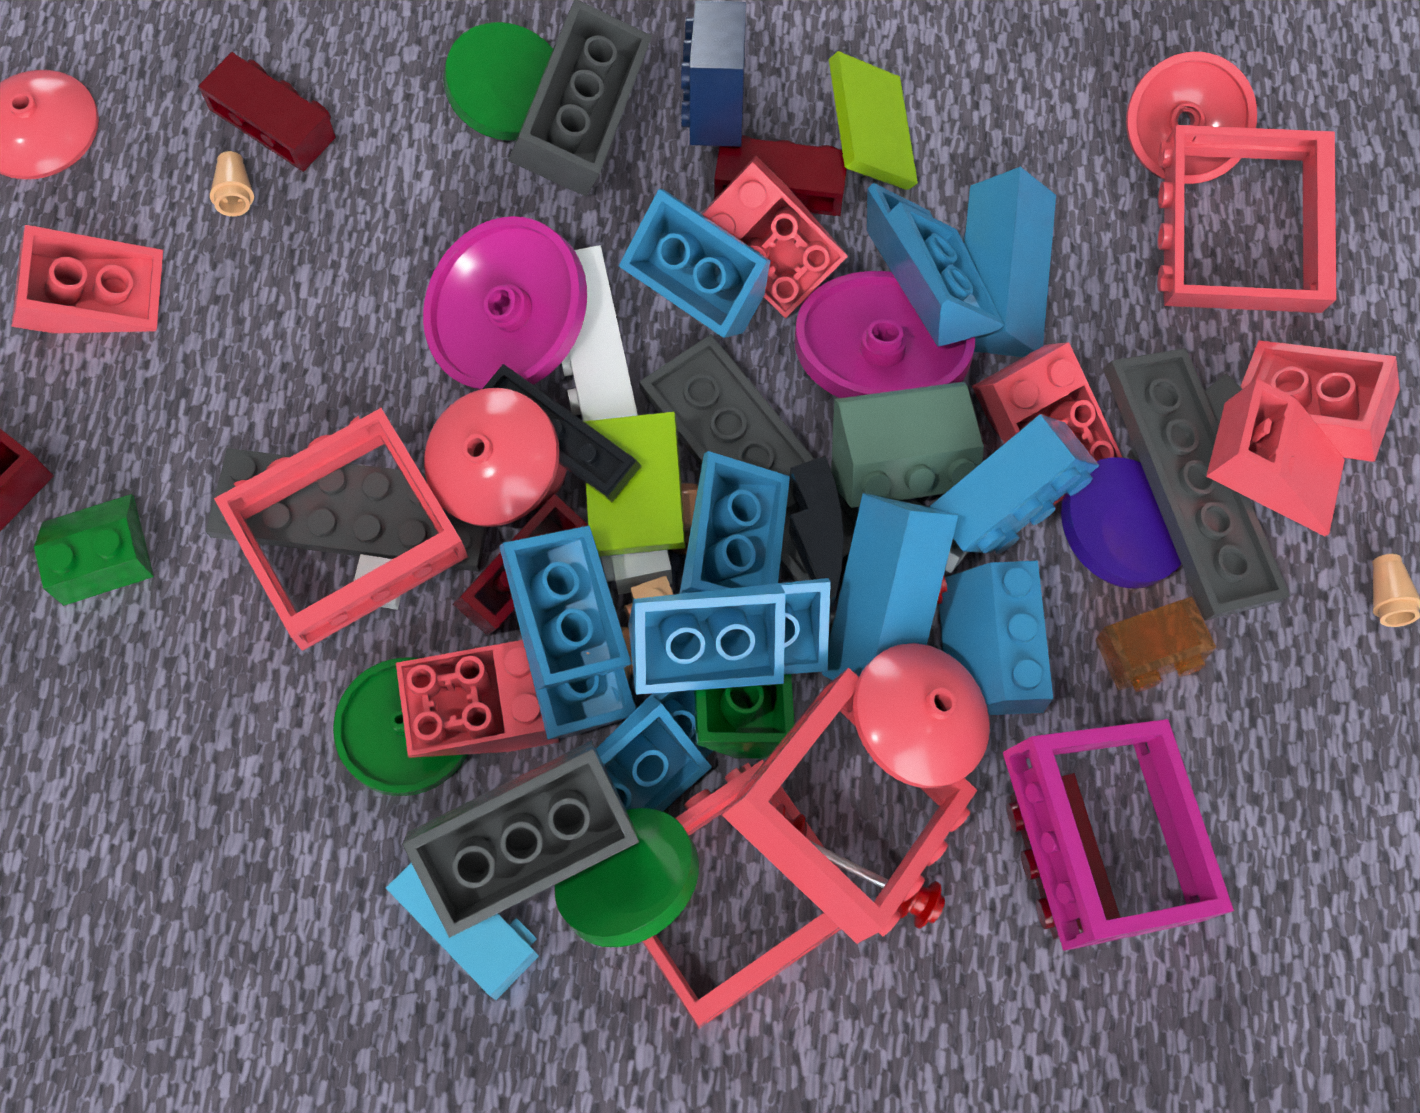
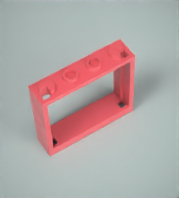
[1157,125,1336,313]
[214,408,468,651]
[722,668,977,944]
[642,759,841,1029]

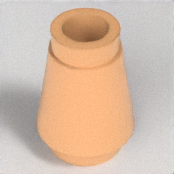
[210,151,254,216]
[1372,554,1420,627]

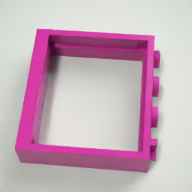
[1003,719,1234,951]

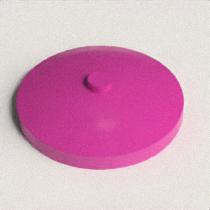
[423,216,587,390]
[794,271,975,398]

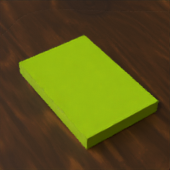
[829,51,918,190]
[583,412,686,557]

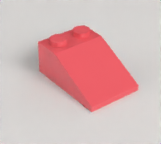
[11,225,163,333]
[1240,340,1400,462]

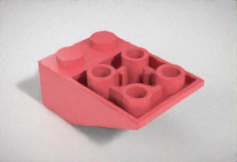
[701,156,848,318]
[972,342,1123,505]
[1206,378,1345,536]
[396,640,559,758]

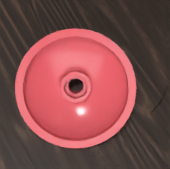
[1126,52,1257,184]
[0,70,99,179]
[424,388,559,527]
[853,643,990,789]

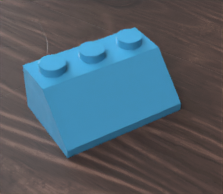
[619,189,771,338]
[938,561,1053,715]

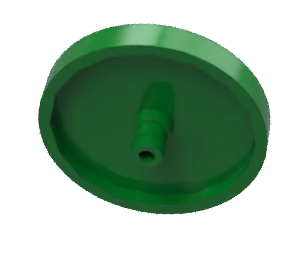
[443,22,553,141]
[333,657,468,796]
[555,808,699,948]

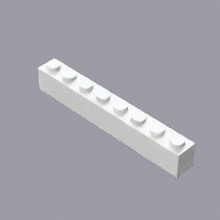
[562,245,673,595]

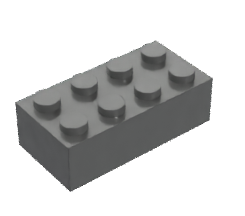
[508,0,652,197]
[402,740,639,938]

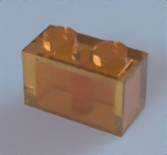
[1095,596,1217,692]

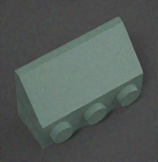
[831,382,984,508]

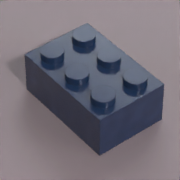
[681,0,746,147]

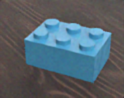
[929,414,1099,554]

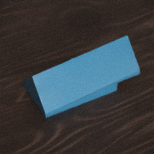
[963,166,1056,357]
[867,183,1004,347]
[680,451,790,594]
[822,493,958,680]
[499,526,636,740]
[628,578,831,695]
[596,690,713,812]

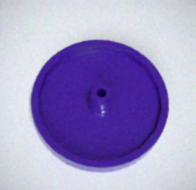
[1061,457,1181,589]

